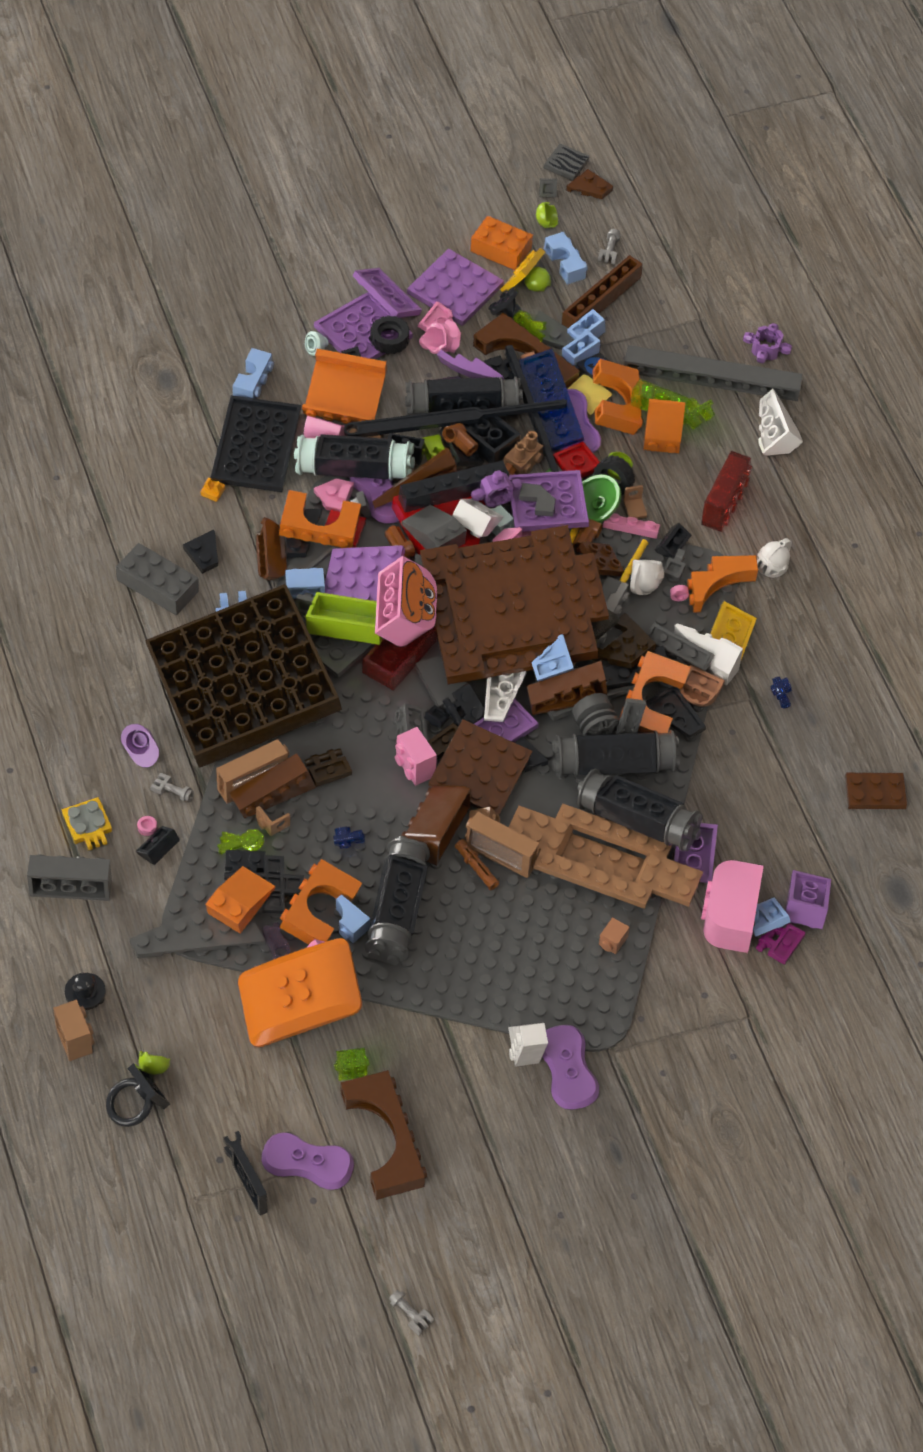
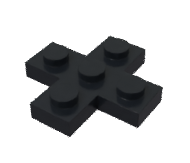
[255,855,304,914]

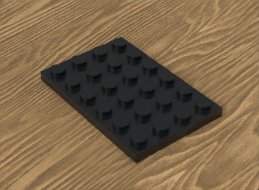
[210,395,301,492]

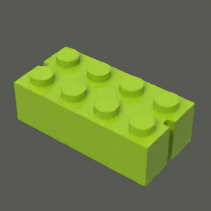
[306,592,383,645]

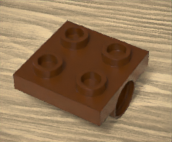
[578,542,624,577]

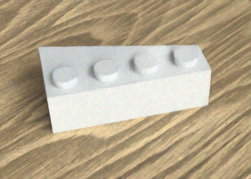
[508,1023,548,1067]

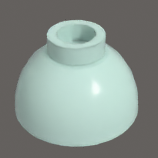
[305,331,328,356]

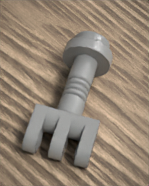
[598,229,621,264]
[150,773,194,802]
[389,1290,434,1335]

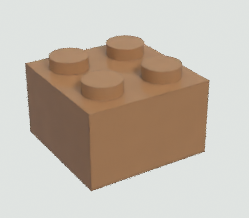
[53,1000,95,1061]

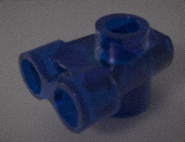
[770,676,793,709]
[333,826,365,849]

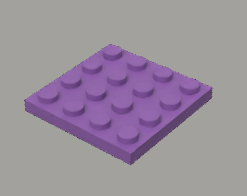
[407,248,504,326]
[314,292,413,359]
[509,470,589,532]
[325,545,405,601]

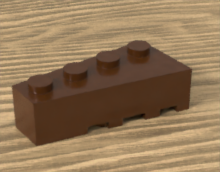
[527,661,607,715]
[229,753,316,819]

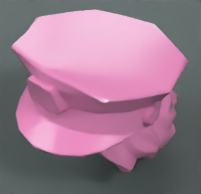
[419,320,461,354]

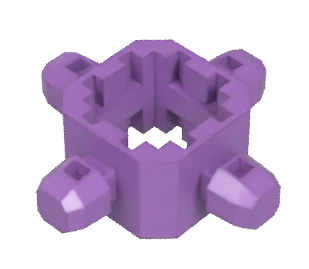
[743,323,792,363]
[471,471,522,508]

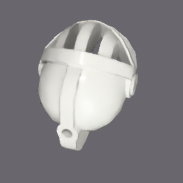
[757,538,792,578]
[630,559,664,595]

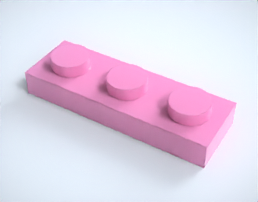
[603,513,660,539]

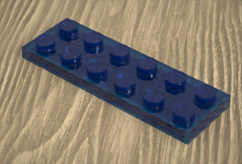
[519,348,585,451]

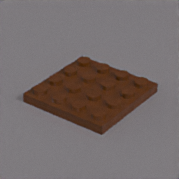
[428,719,532,816]

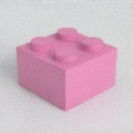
[395,727,437,786]

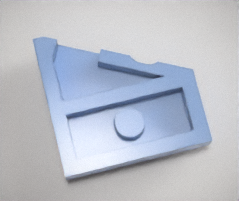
[753,897,790,937]

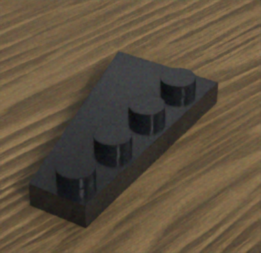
[603,645,667,689]

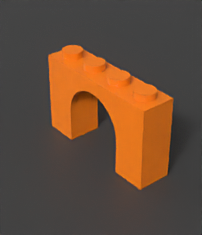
[593,359,643,435]
[279,490,361,548]
[620,651,691,733]
[279,859,362,945]

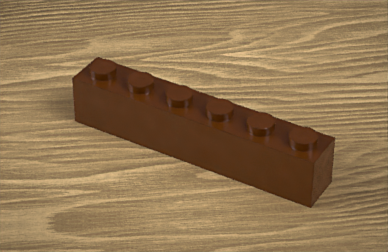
[562,255,643,328]

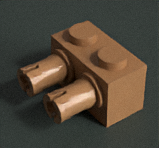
[504,431,544,475]

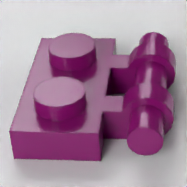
[756,923,806,965]

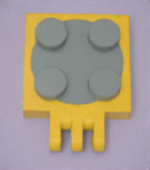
[61,797,112,850]

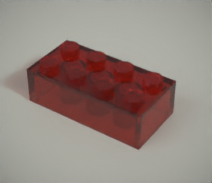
[701,451,753,532]
[362,626,437,691]

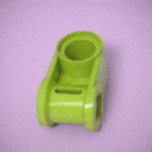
[422,434,445,460]

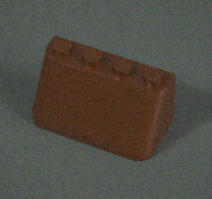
[401,785,472,866]

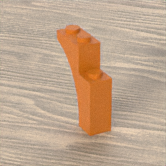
[687,555,758,613]

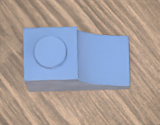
[567,309,606,340]
[336,894,370,943]

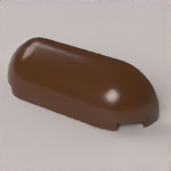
[256,517,287,581]

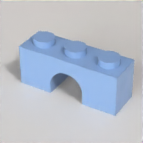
[544,232,588,285]
[233,348,274,398]

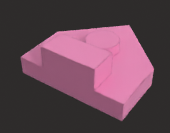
[418,301,453,332]
[314,478,354,512]

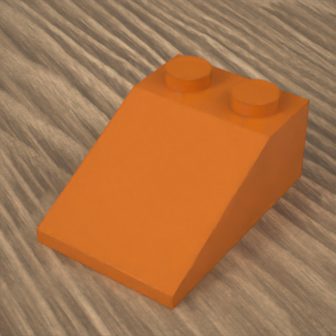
[643,399,685,454]
[205,866,276,934]

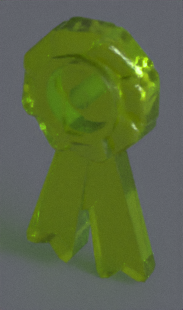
[513,311,547,342]
[217,829,264,854]

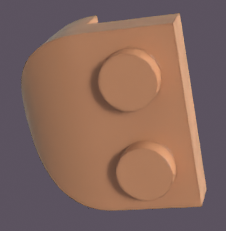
[680,665,725,707]

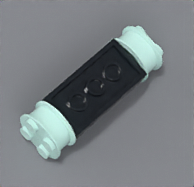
[294,434,415,481]

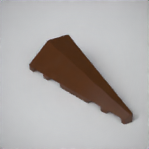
[372,447,456,508]

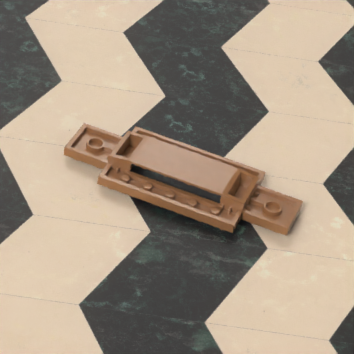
[509,803,703,909]

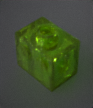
[334,1047,369,1081]

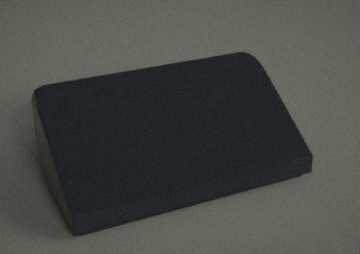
[655,523,692,559]
[136,826,180,865]

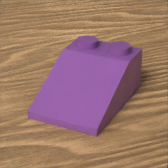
[674,823,718,883]
[785,870,831,929]

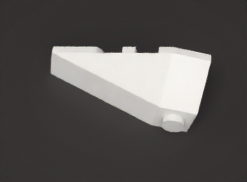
[759,389,803,456]
[674,624,743,685]
[484,671,526,722]

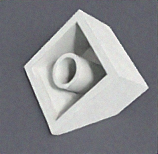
[452,498,504,538]

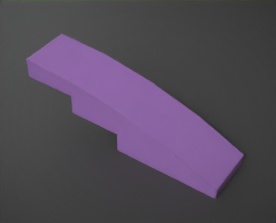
[437,349,504,380]

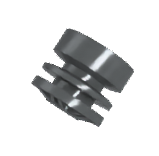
[572,693,620,735]

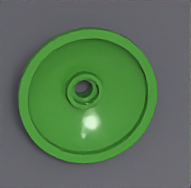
[582,475,621,523]

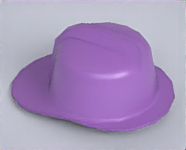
[121,724,159,767]

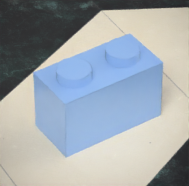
[562,331,600,369]
[286,568,325,599]

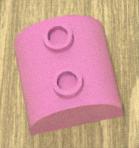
[304,416,348,438]

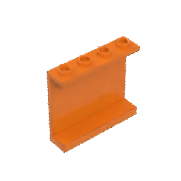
[302,348,387,424]

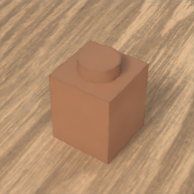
[599,917,630,954]

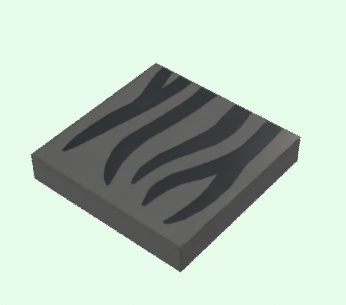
[544,144,589,181]

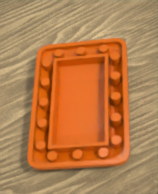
[238,938,362,1047]

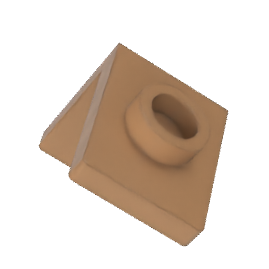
[623,485,647,519]
[256,806,290,836]

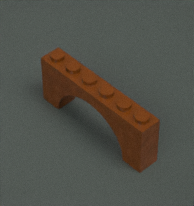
[473,313,579,402]
[340,1070,427,1200]

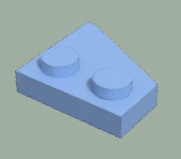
[532,634,575,682]

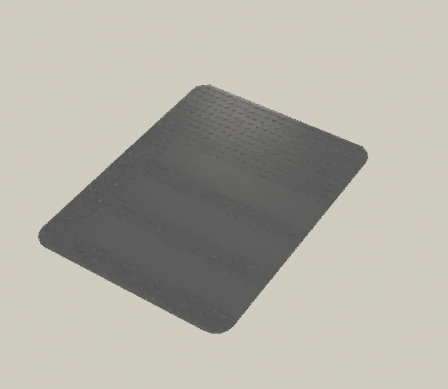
[161,476,738,1052]

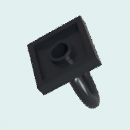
[106,1063,170,1127]

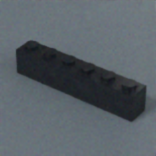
[398,460,510,512]

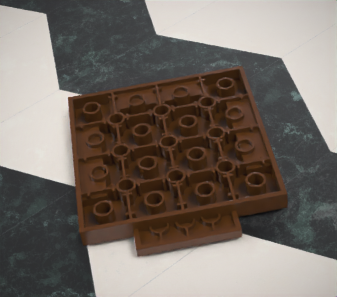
[420,525,609,685]

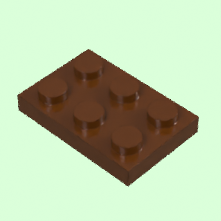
[845,772,907,809]

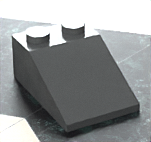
[401,505,467,549]

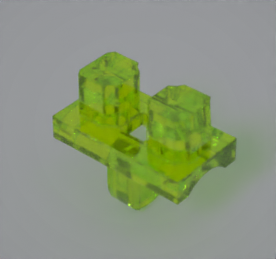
[683,397,715,429]

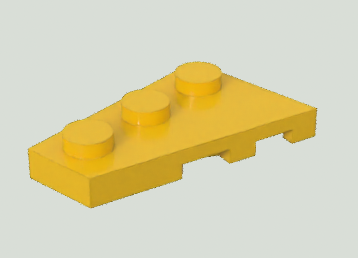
[500,247,545,292]

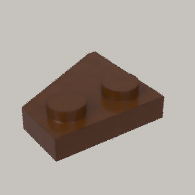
[566,169,613,199]

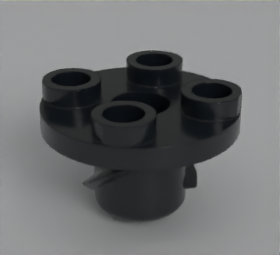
[488,287,521,319]
[65,973,106,1010]

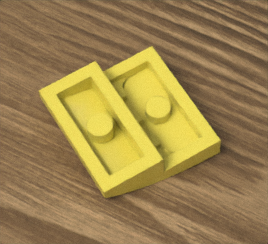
[568,374,612,418]

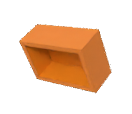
[470,215,533,270]

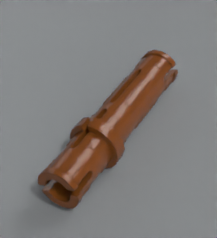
[455,839,500,890]

